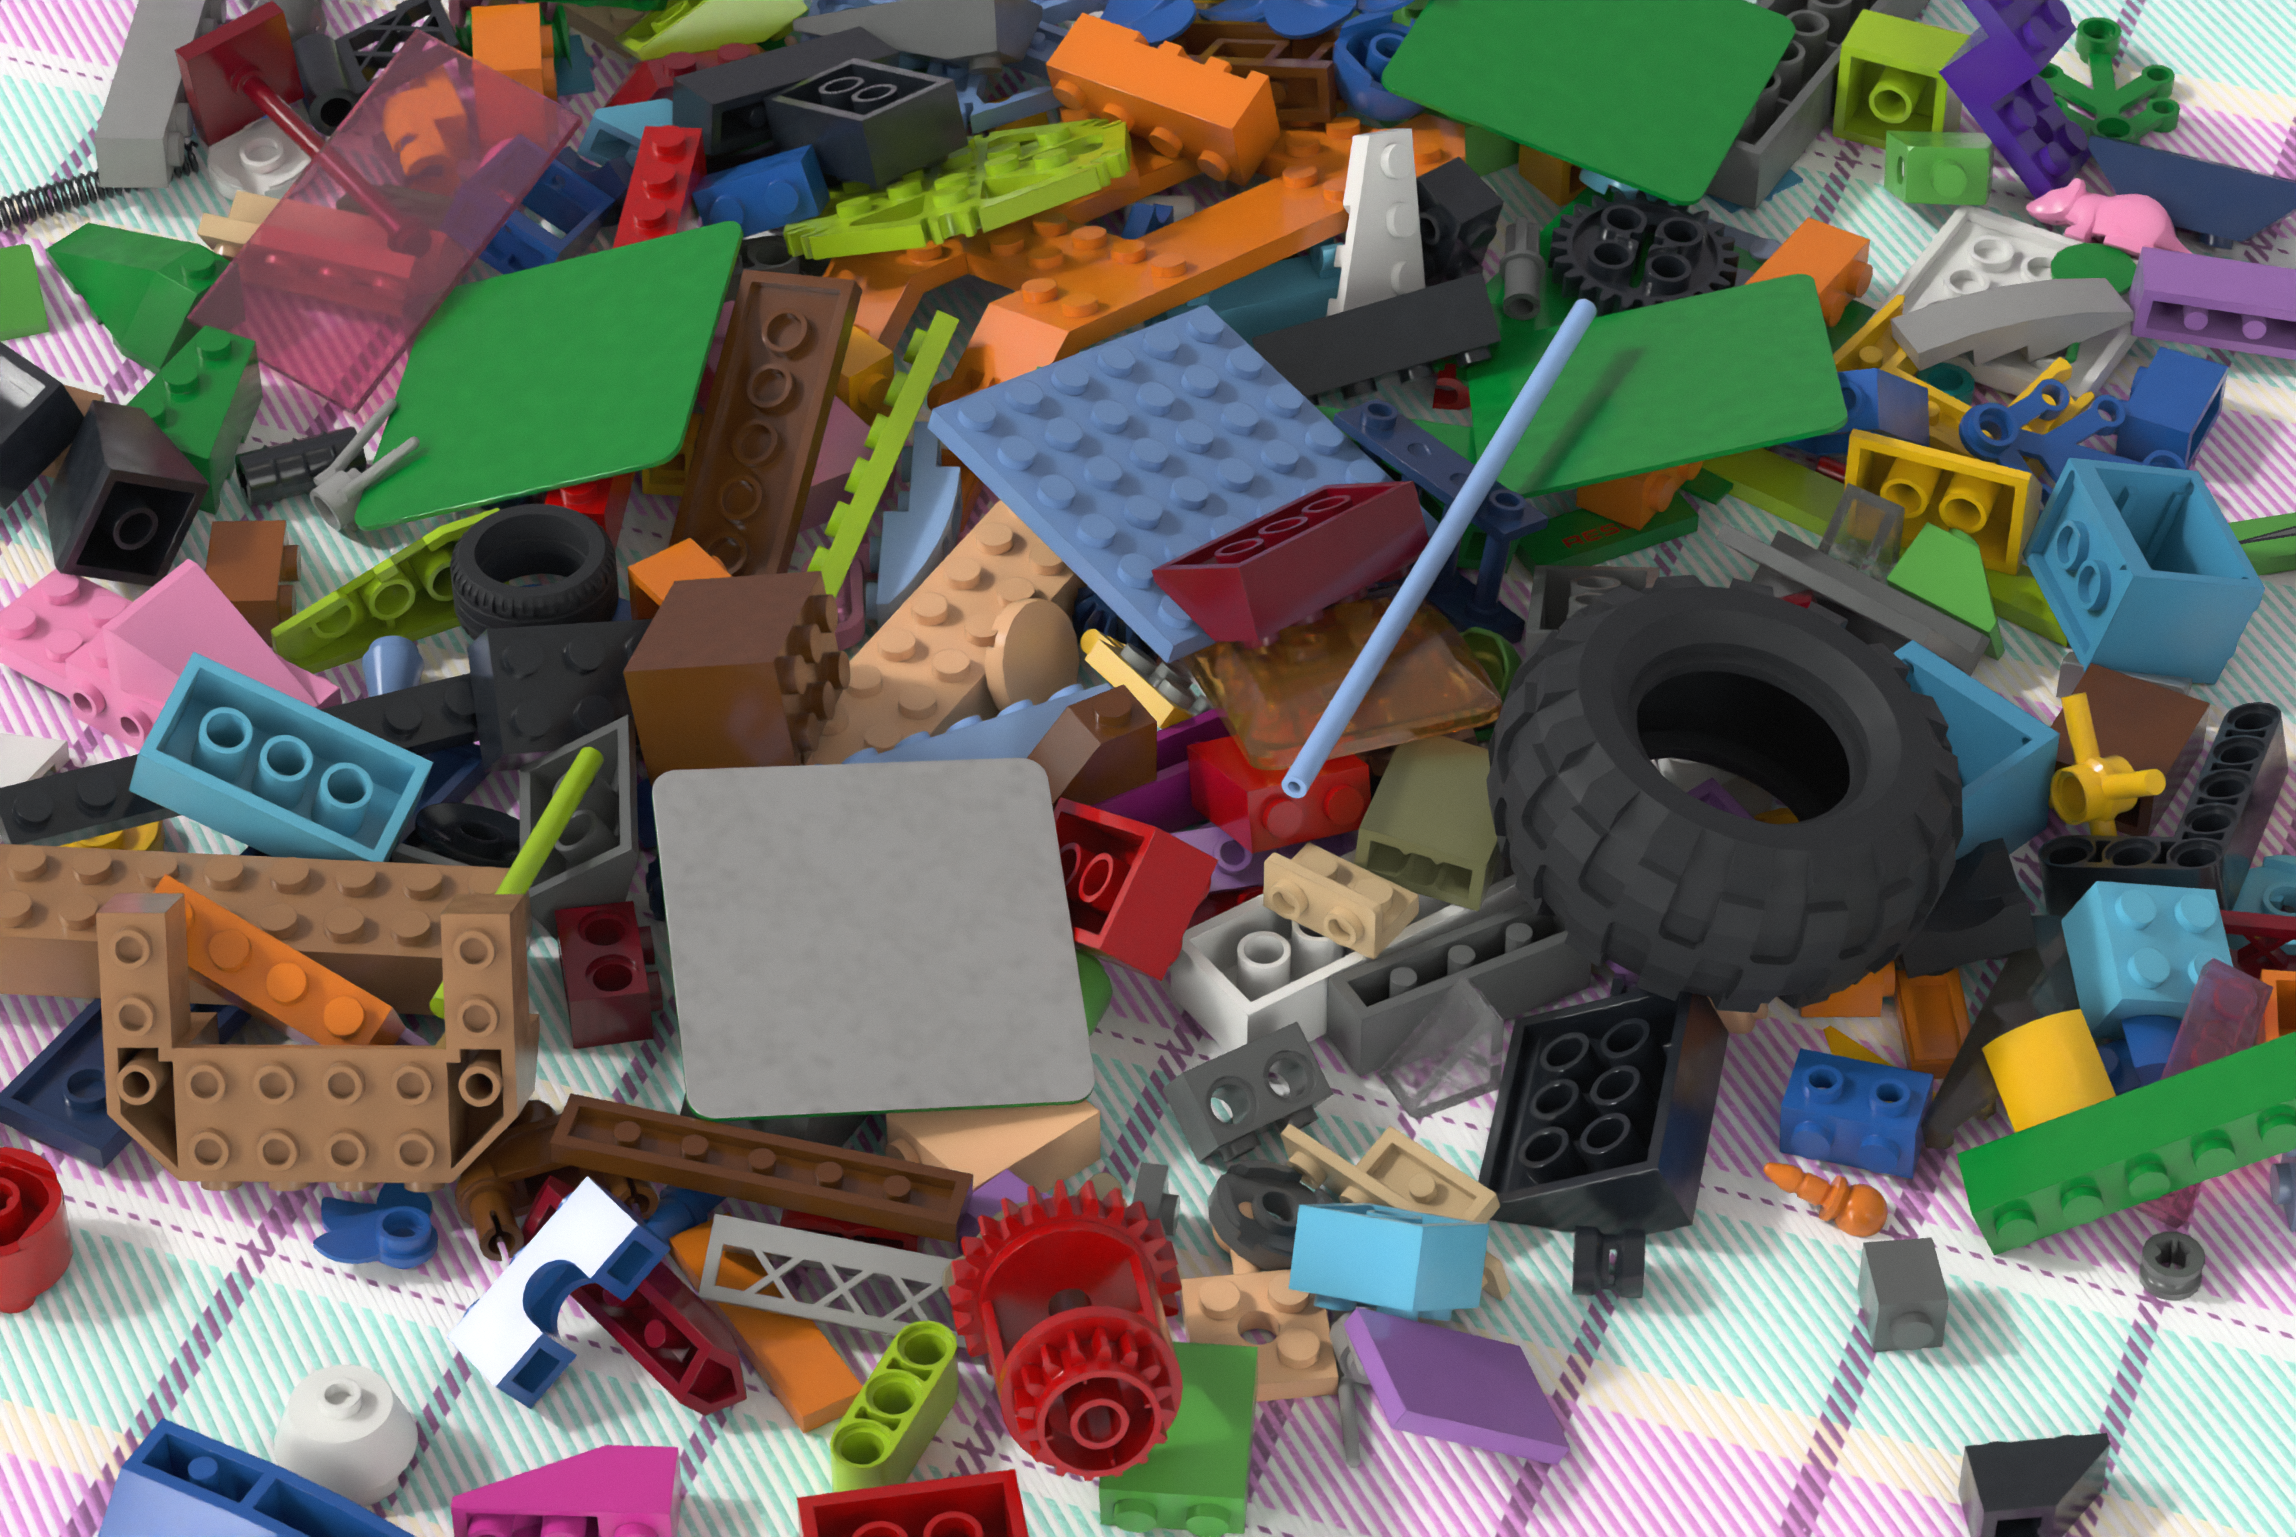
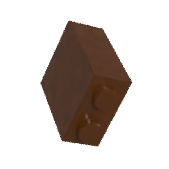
[2051,663,2210,836]

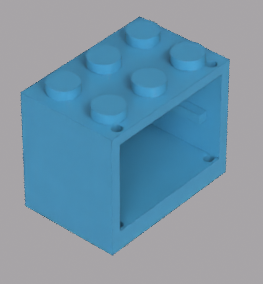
[2022,458,2265,685]
[1893,640,2060,860]

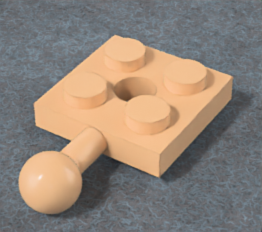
[1180,1202,1338,1402]

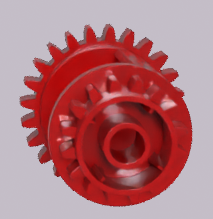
[948,1180,1183,1481]

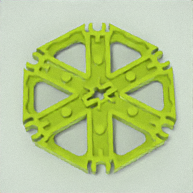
[783,118,1131,260]

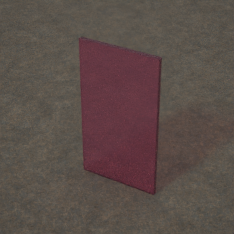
[187,28,584,416]

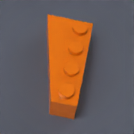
[1046,12,1281,188]

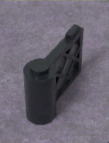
[292,0,466,137]

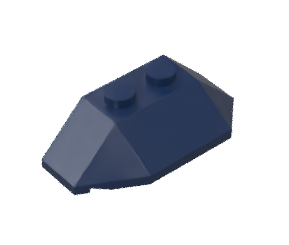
[2088,135,2296,250]

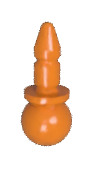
[1763,1162,1888,1237]

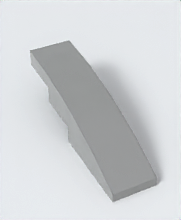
[1891,278,2134,371]

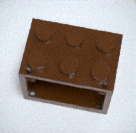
[623,571,850,786]

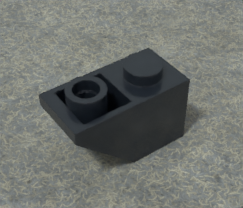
[1958,1433,2110,1537]

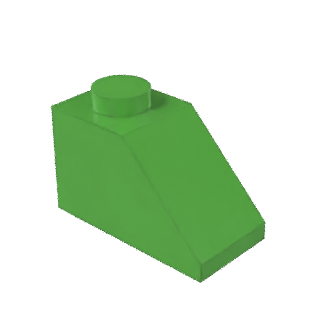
[1886,522,2005,661]

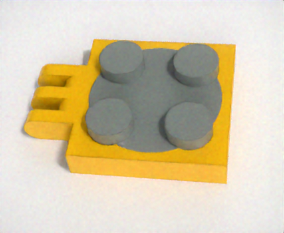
[1080,629,1219,729]

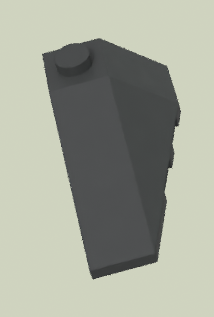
[793,0,1043,75]

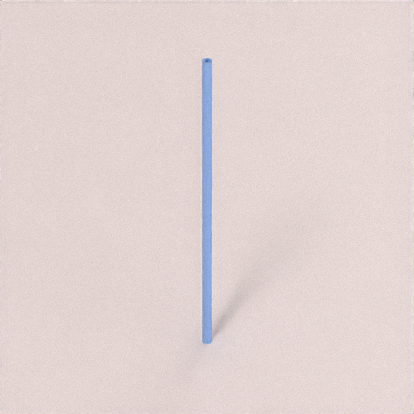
[1282,299,1597,798]

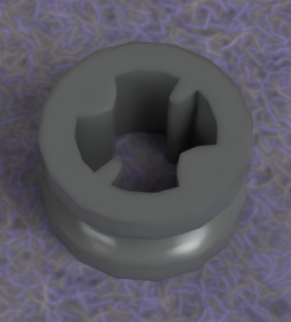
[2139,1232,2205,1301]

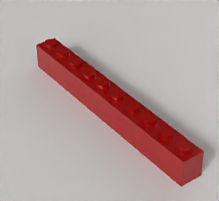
[545,125,707,551]

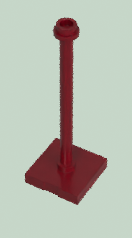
[175,0,433,262]

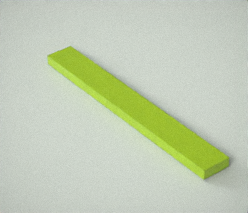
[1702,448,2069,647]

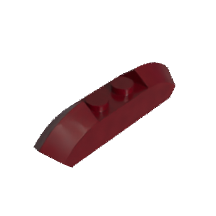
[521,1175,747,1416]

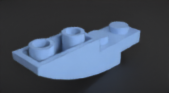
[866,421,963,630]

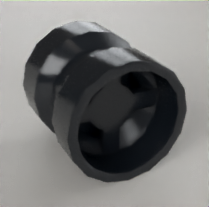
[1572,1225,1646,1298]

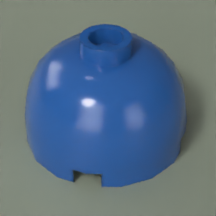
[1333,12,1426,121]

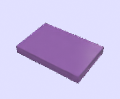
[1343,1307,1571,1465]

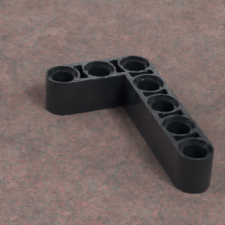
[2038,702,2288,920]

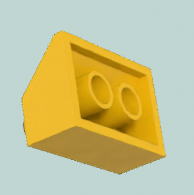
[1839,428,2043,576]

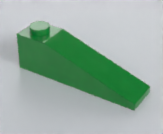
[45,223,247,374]

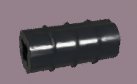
[235,426,367,507]

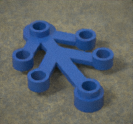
[1959,379,2187,520]

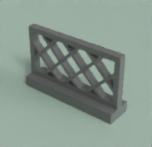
[1715,522,1991,676]

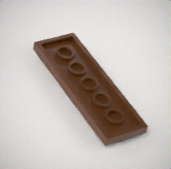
[668,269,862,577]

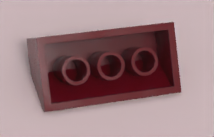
[1151,481,1429,649]

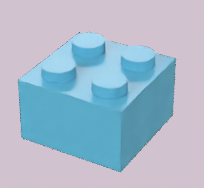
[2061,881,2243,1045]
[1288,1203,1489,1321]

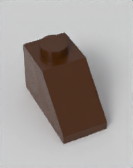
[1027,684,1157,812]

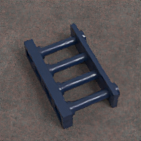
[1333,398,1549,645]

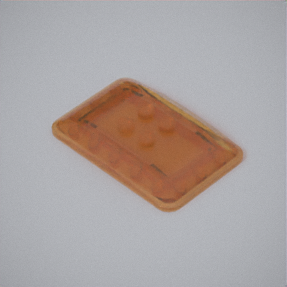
[1182,584,1502,770]

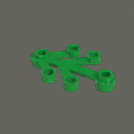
[2035,17,2180,158]

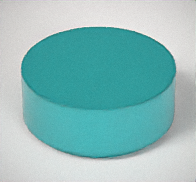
[1916,363,1975,406]

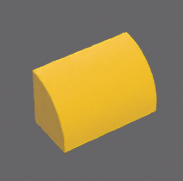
[1982,1009,2116,1133]

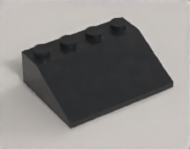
[1478,989,1729,1235]

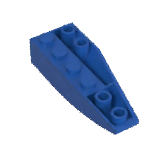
[98,1418,416,1537]

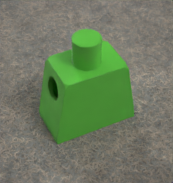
[1883,131,1995,205]

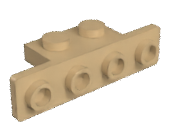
[1280,1124,1511,1301]

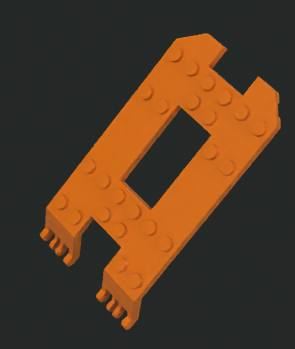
[822,99,1466,411]

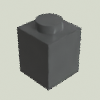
[1857,1237,1949,1352]

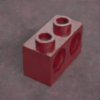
[555,901,663,1049]

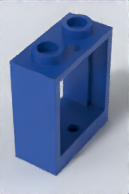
[440,136,615,275]
[1778,368,1930,459]

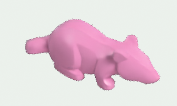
[2026,178,2193,260]

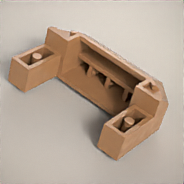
[96,893,540,1192]

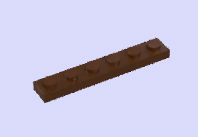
[550,1093,973,1243]

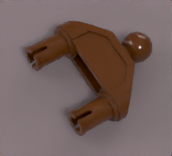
[455,1099,658,1262]

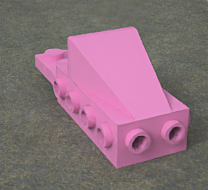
[0,559,342,751]

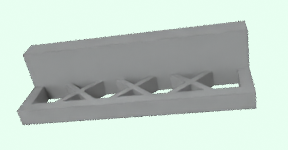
[698,1214,967,1350]

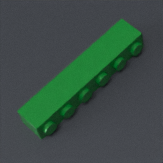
[1957,1031,2296,1256]

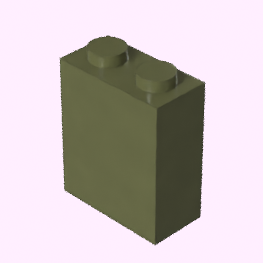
[1354,725,1503,912]

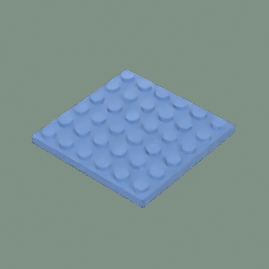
[927,304,1440,664]

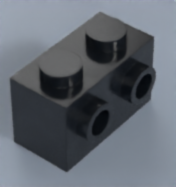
[1416,156,1504,288]

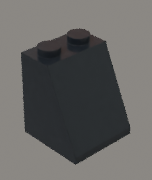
[44,400,210,587]

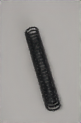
[0,140,199,232]

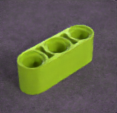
[830,1321,959,1492]

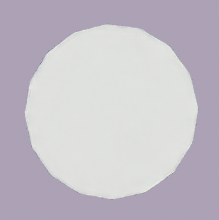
[206,118,320,201]

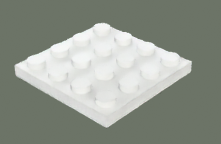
[1868,205,2138,401]

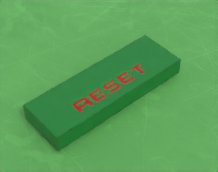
[1514,490,1699,577]

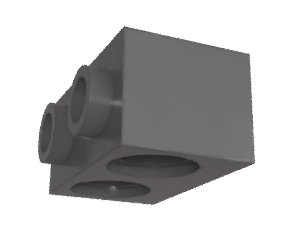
[1162,1021,1333,1163]

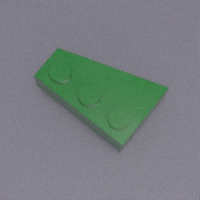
[126,325,263,515]

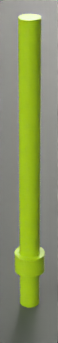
[429,747,604,1019]

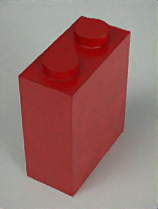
[1187,720,1371,854]

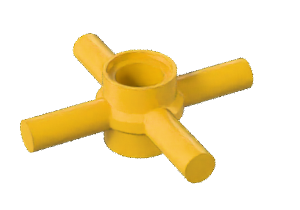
[2048,692,2166,836]

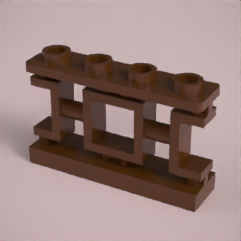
[1153,20,1343,123]

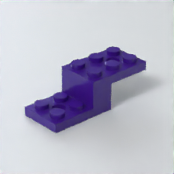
[1939,0,2092,199]

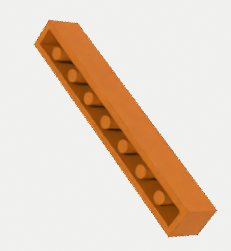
[1576,217,1873,531]

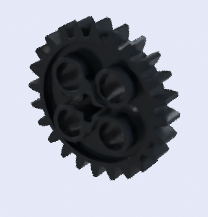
[1548,190,1739,317]

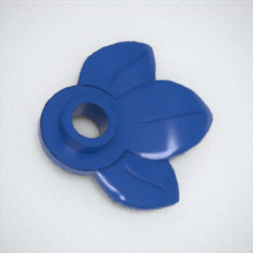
[313,1183,438,1269]

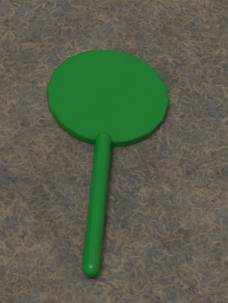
[2050,243,2137,364]

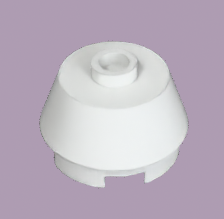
[274,1364,418,1507]

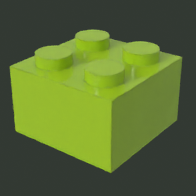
[1832,9,1971,150]

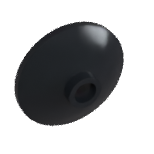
[414,803,520,868]

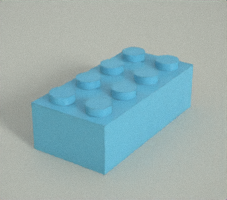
[129,652,433,862]

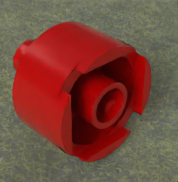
[0,1147,73,1314]

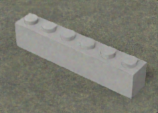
[94,0,227,188]

